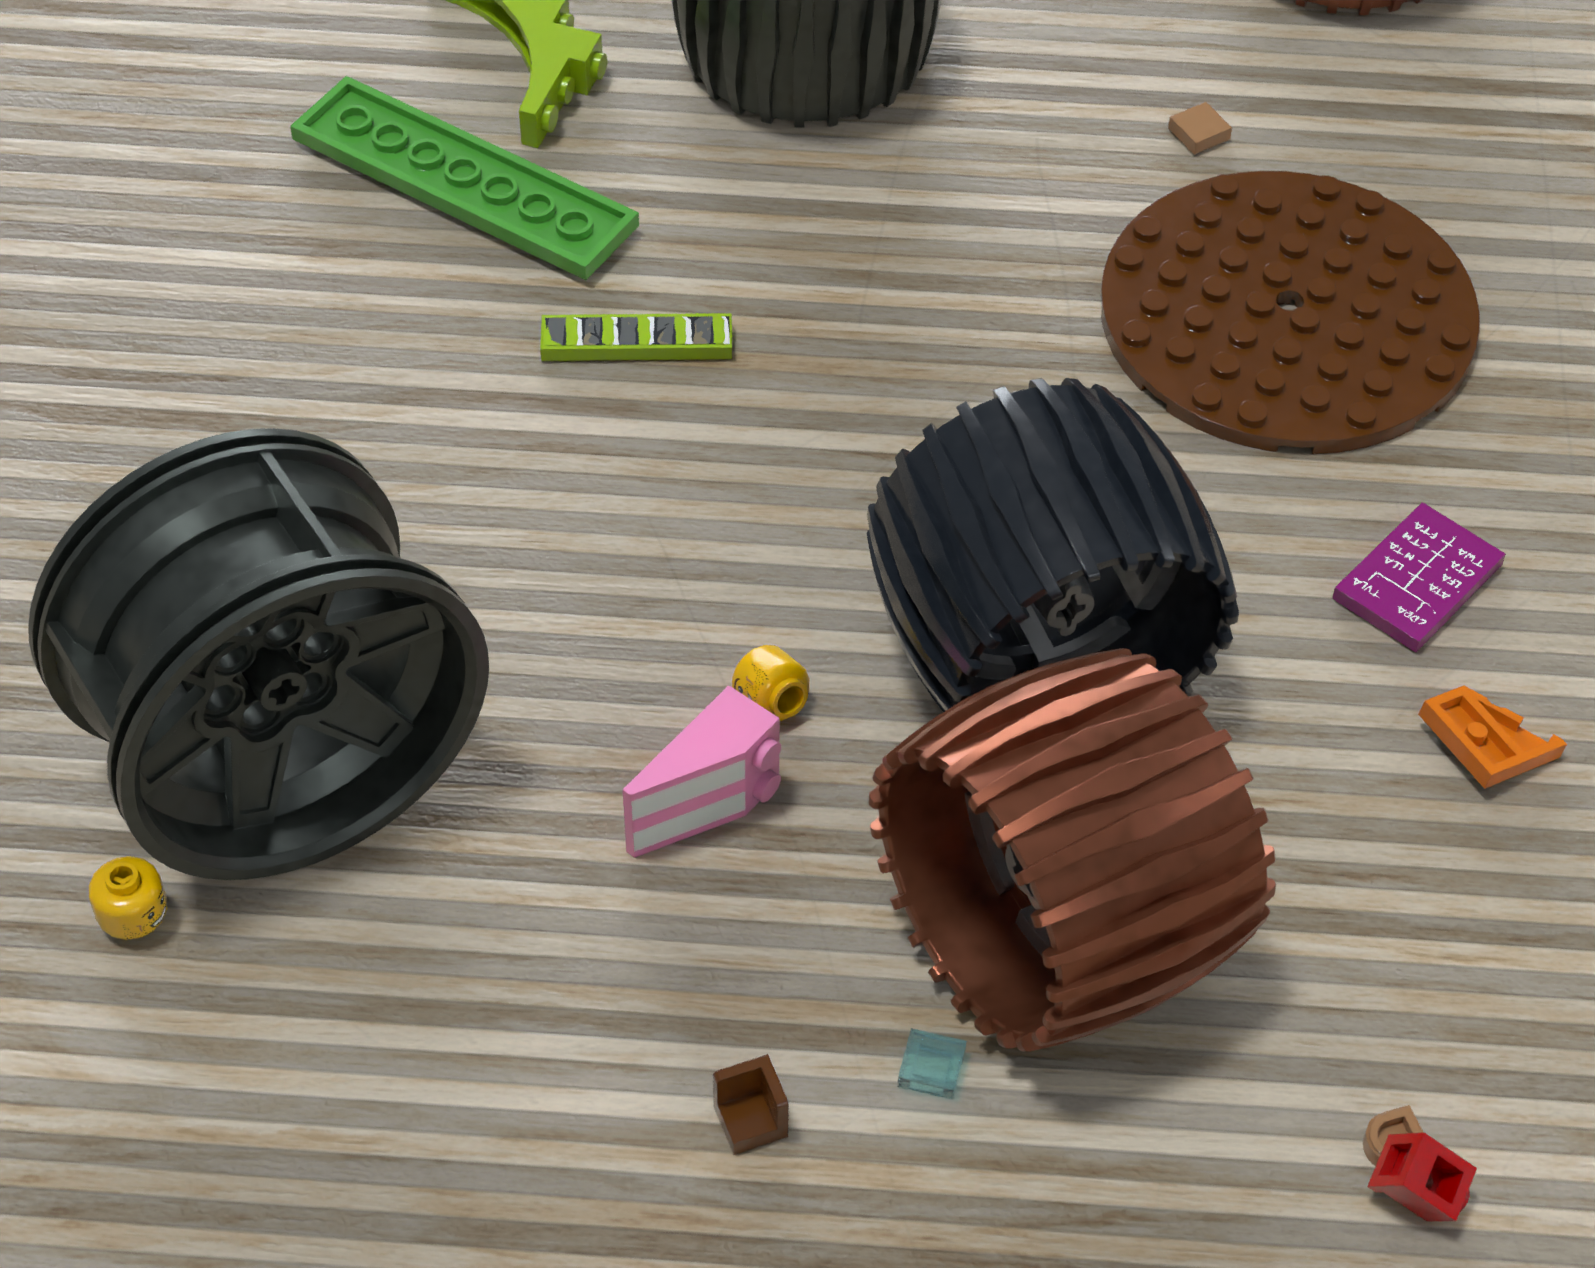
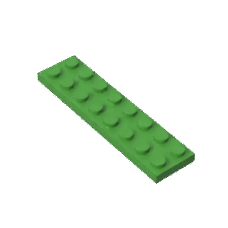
[290,76,639,280]

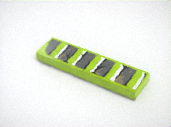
[540,313,732,361]

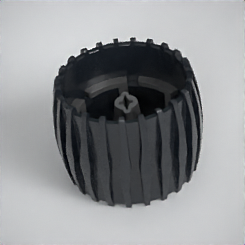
[867,378,1239,712]

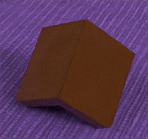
[713,1054,789,1155]

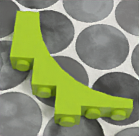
[444,0,607,148]

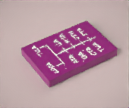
[1332,502,1506,652]

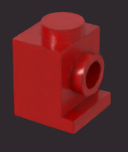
[1367,1132,1477,1222]

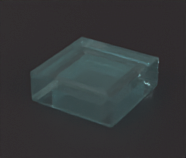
[897,1028,967,1100]

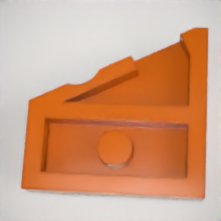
[1418,685,1567,789]

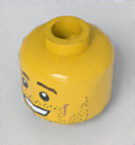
[732,645,810,721]
[89,856,167,940]

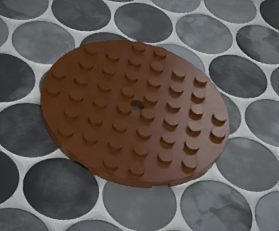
[1101,171,1480,454]

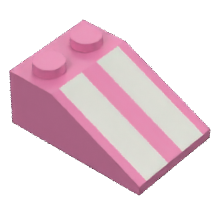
[622,685,781,858]

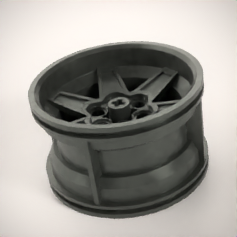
[28,428,489,880]

